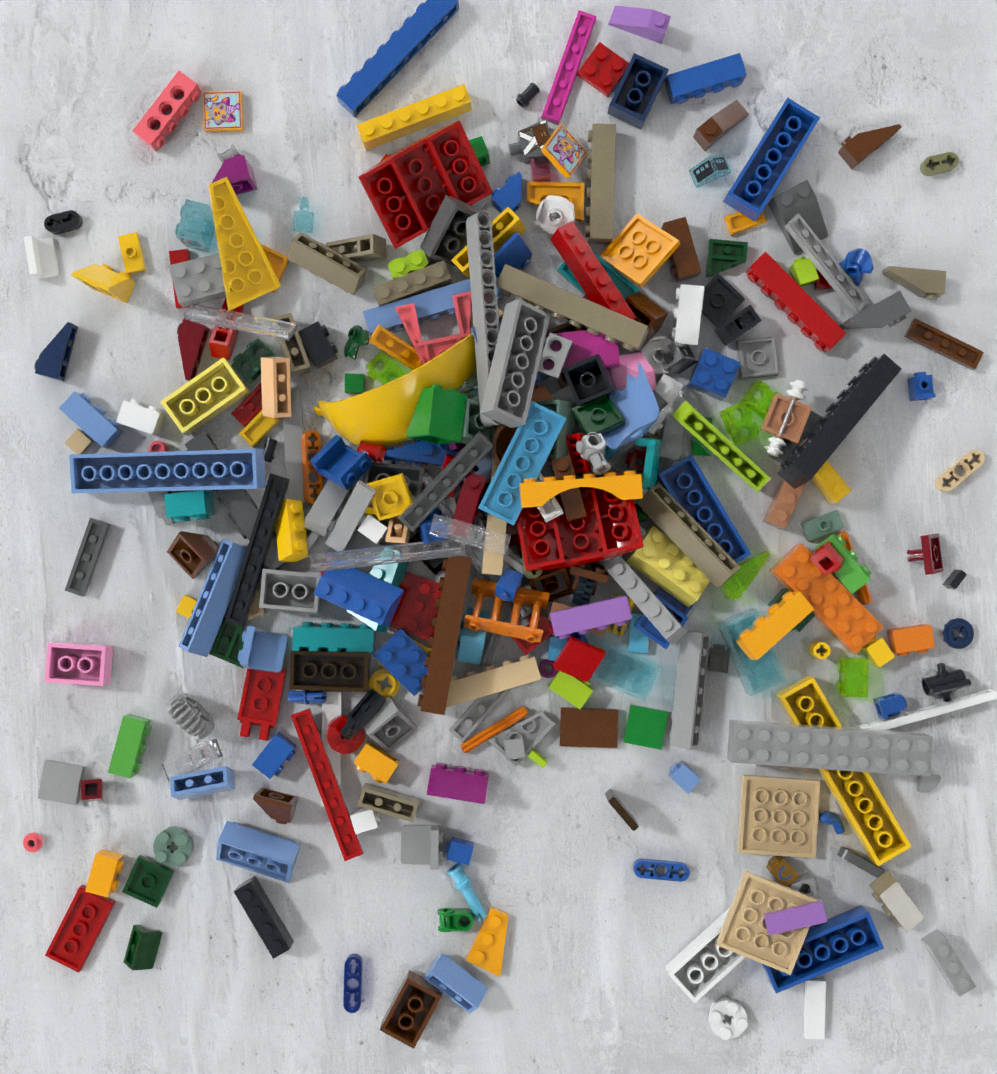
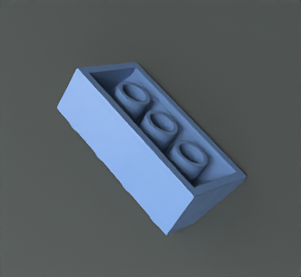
[216,821,300,883]

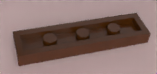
[904,318,984,370]

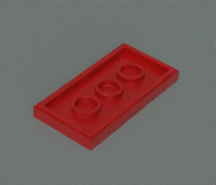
[45,885,116,973]

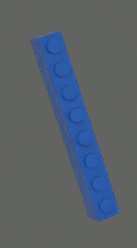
[336,0,459,118]

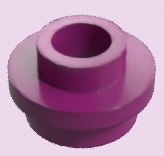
[539,659,558,678]

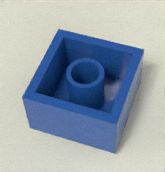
[687,348,741,401]

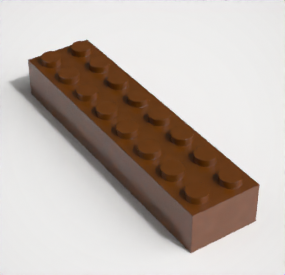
[417,554,472,715]

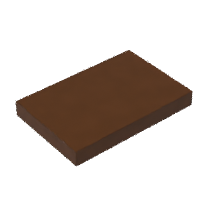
[559,707,618,748]

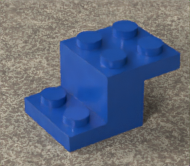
[634,586,696,649]

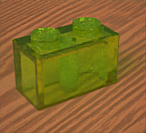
[836,657,868,697]

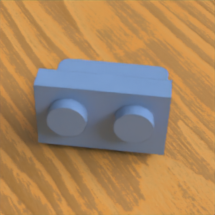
[238,626,288,673]

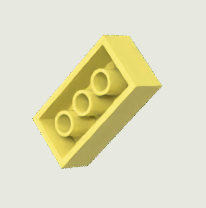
[160,357,250,436]
[626,526,710,607]

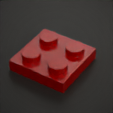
[577,42,629,97]

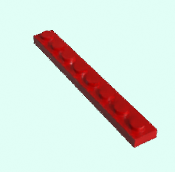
[291,708,364,861]

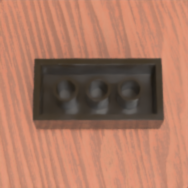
[289,649,371,692]

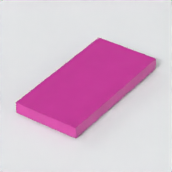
[541,330,620,375]

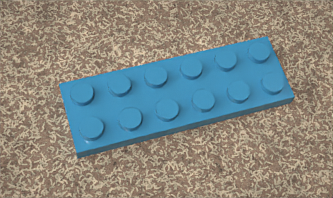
[478,401,567,526]

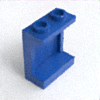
[310,434,373,490]

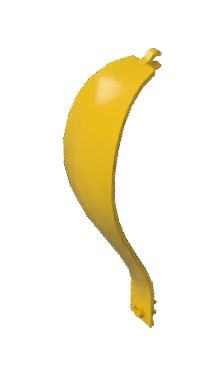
[313,302,535,446]

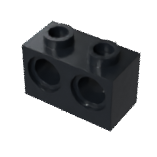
[715,305,762,346]

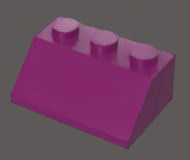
[426,762,489,804]

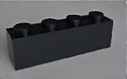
[234,876,294,959]

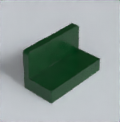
[123,925,162,971]

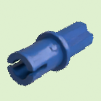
[288,690,327,704]

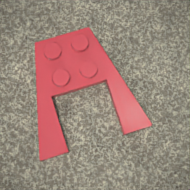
[395,291,471,365]

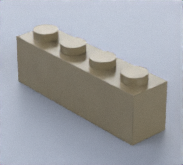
[287,232,367,295]
[372,260,452,306]

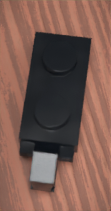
[340,688,386,740]

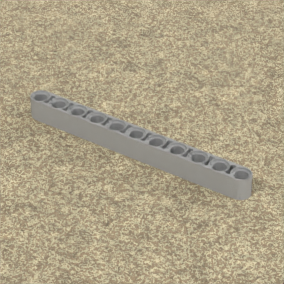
[466,210,501,427]

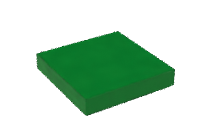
[623,704,669,750]

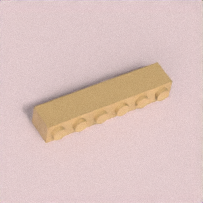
[446,654,542,707]

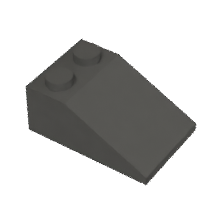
[768,180,828,254]
[839,291,911,330]

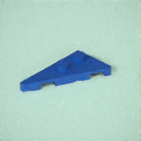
[386,441,457,466]

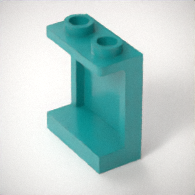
[635,437,662,490]

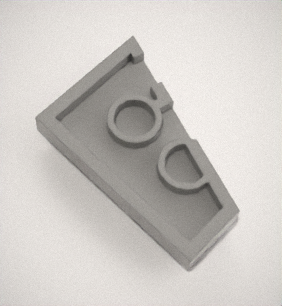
[488,710,555,766]

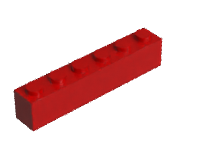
[550,221,636,320]
[745,251,847,353]

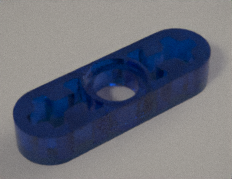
[343,953,363,1013]

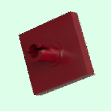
[907,533,944,575]

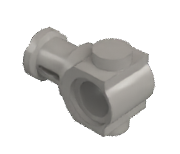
[576,432,611,475]

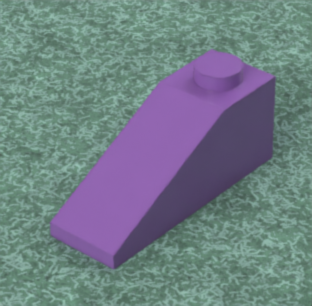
[608,5,671,44]

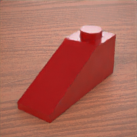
[208,298,244,360]

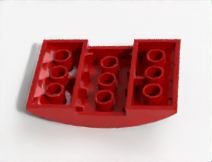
[358,120,493,249]
[516,472,644,571]

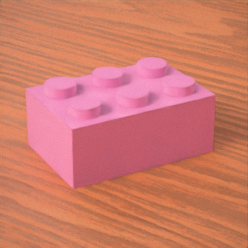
[45,641,113,686]

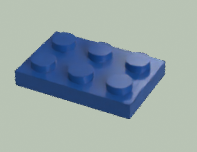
[373,628,428,696]

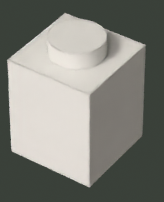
[350,808,382,834]

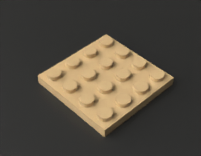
[737,775,820,858]
[716,870,819,975]

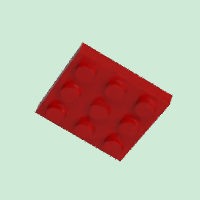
[389,571,441,641]

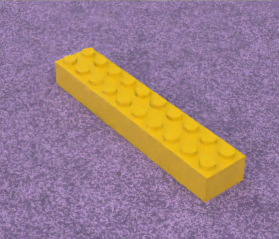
[775,675,912,866]

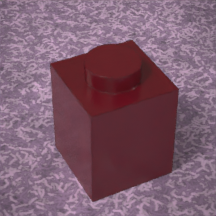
[81,779,103,802]

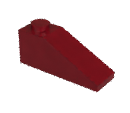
[177,319,210,381]
[449,472,489,538]

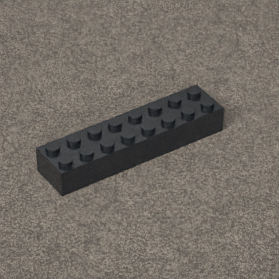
[777,353,902,489]

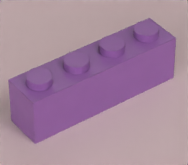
[549,595,632,639]

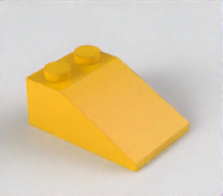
[72,264,136,304]

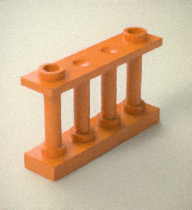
[464,578,550,643]

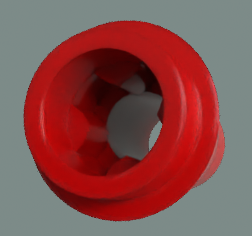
[357,441,387,463]

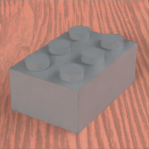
[169,253,226,308]

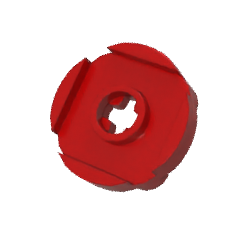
[326,715,365,754]

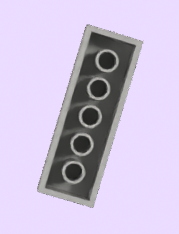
[480,299,550,428]

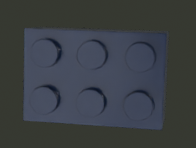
[607,53,669,129]

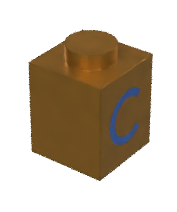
[766,856,800,887]

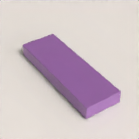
[763,901,827,935]

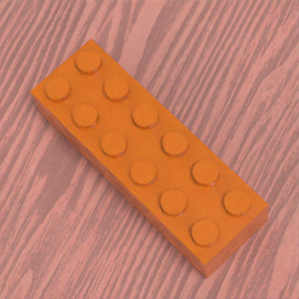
[769,544,883,654]

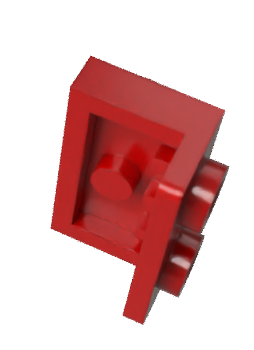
[512,613,553,655]

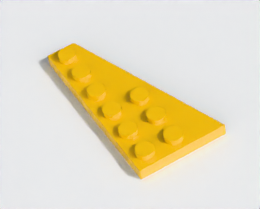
[208,177,281,311]

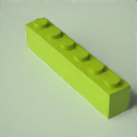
[672,400,771,493]

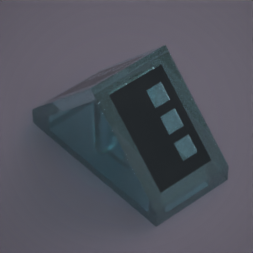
[689,154,732,188]

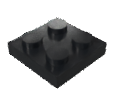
[702,273,745,328]

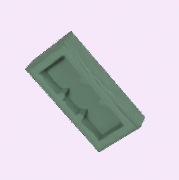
[800,510,844,541]

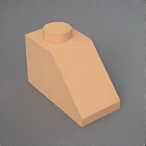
[385,515,411,544]

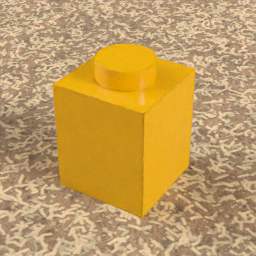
[862,636,895,668]

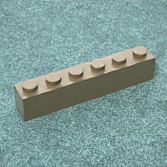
[585,124,616,244]
[637,483,741,588]

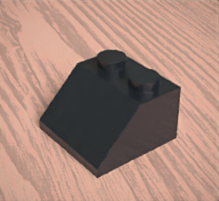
[562,354,617,406]

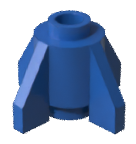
[839,248,874,286]

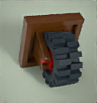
[568,564,609,605]

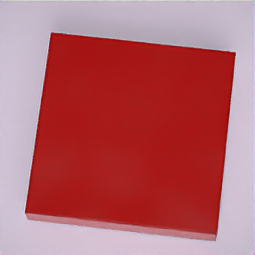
[553,636,606,682]

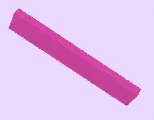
[541,10,597,125]

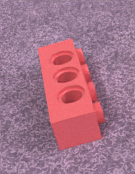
[132,70,202,151]

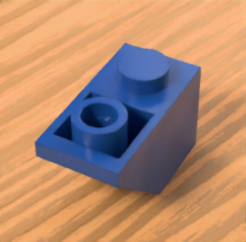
[491,172,522,213]

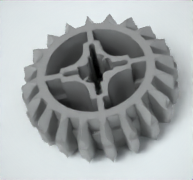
[167,692,215,740]

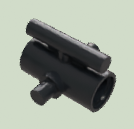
[922,663,971,702]

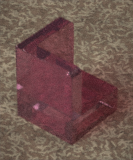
[530,159,551,182]

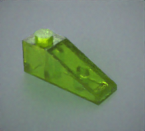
[719,551,770,601]

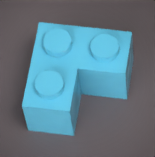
[456,607,490,665]

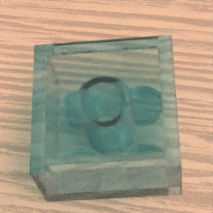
[175,199,215,253]

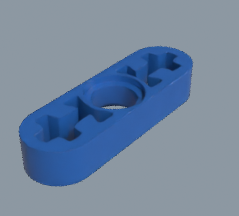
[633,858,690,882]

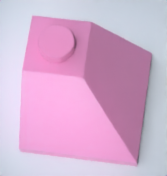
[609,352,656,390]

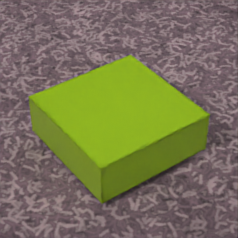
[528,748,547,768]

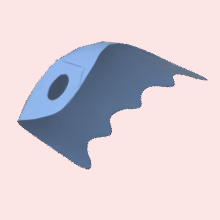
[602,362,659,449]

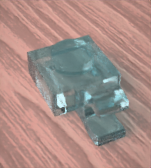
[292,197,314,233]

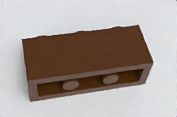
[661,217,701,283]

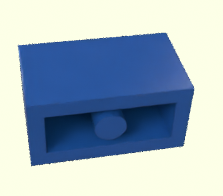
[252,732,297,779]

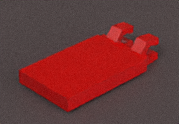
[237,668,287,741]

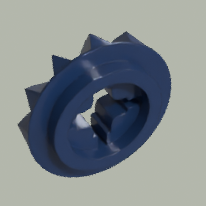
[942,618,974,649]

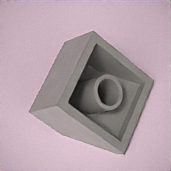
[363,696,418,752]

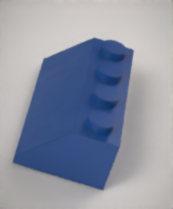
[314,560,405,626]

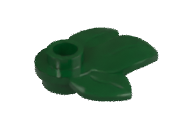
[344,325,369,360]

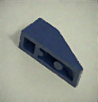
[34,322,78,382]

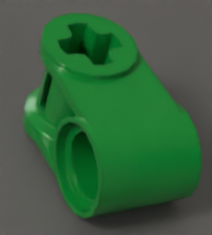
[437,908,475,932]

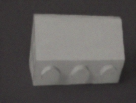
[259,569,322,613]

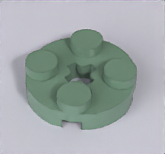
[153,826,194,867]

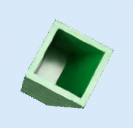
[406,385,466,445]

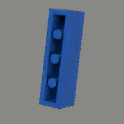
[664,53,747,104]

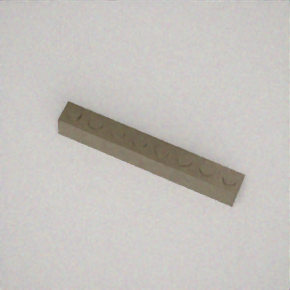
[496,264,649,352]

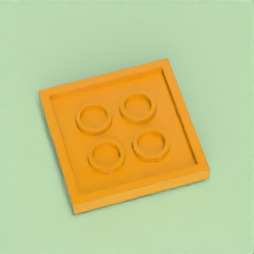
[600,213,680,288]

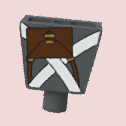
[508,119,551,164]

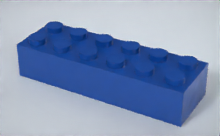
[723,97,820,221]
[657,454,751,563]
[762,905,884,994]

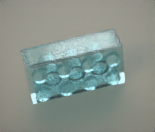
[717,608,787,696]

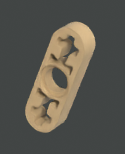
[935,450,985,492]

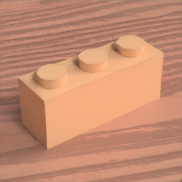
[261,357,291,418]

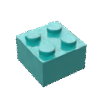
[164,490,215,522]

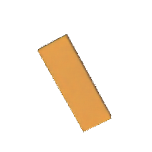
[369,325,422,370]

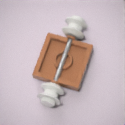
[760,380,812,457]

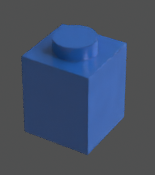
[495,567,524,603]
[444,836,474,866]

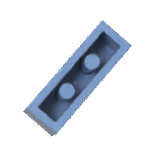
[59,391,123,449]
[170,766,235,800]
[424,953,488,1014]

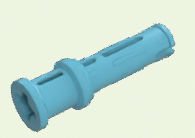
[447,863,488,921]

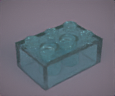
[591,642,661,702]

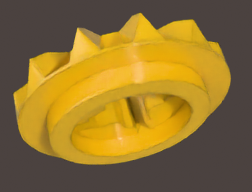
[369,669,400,699]

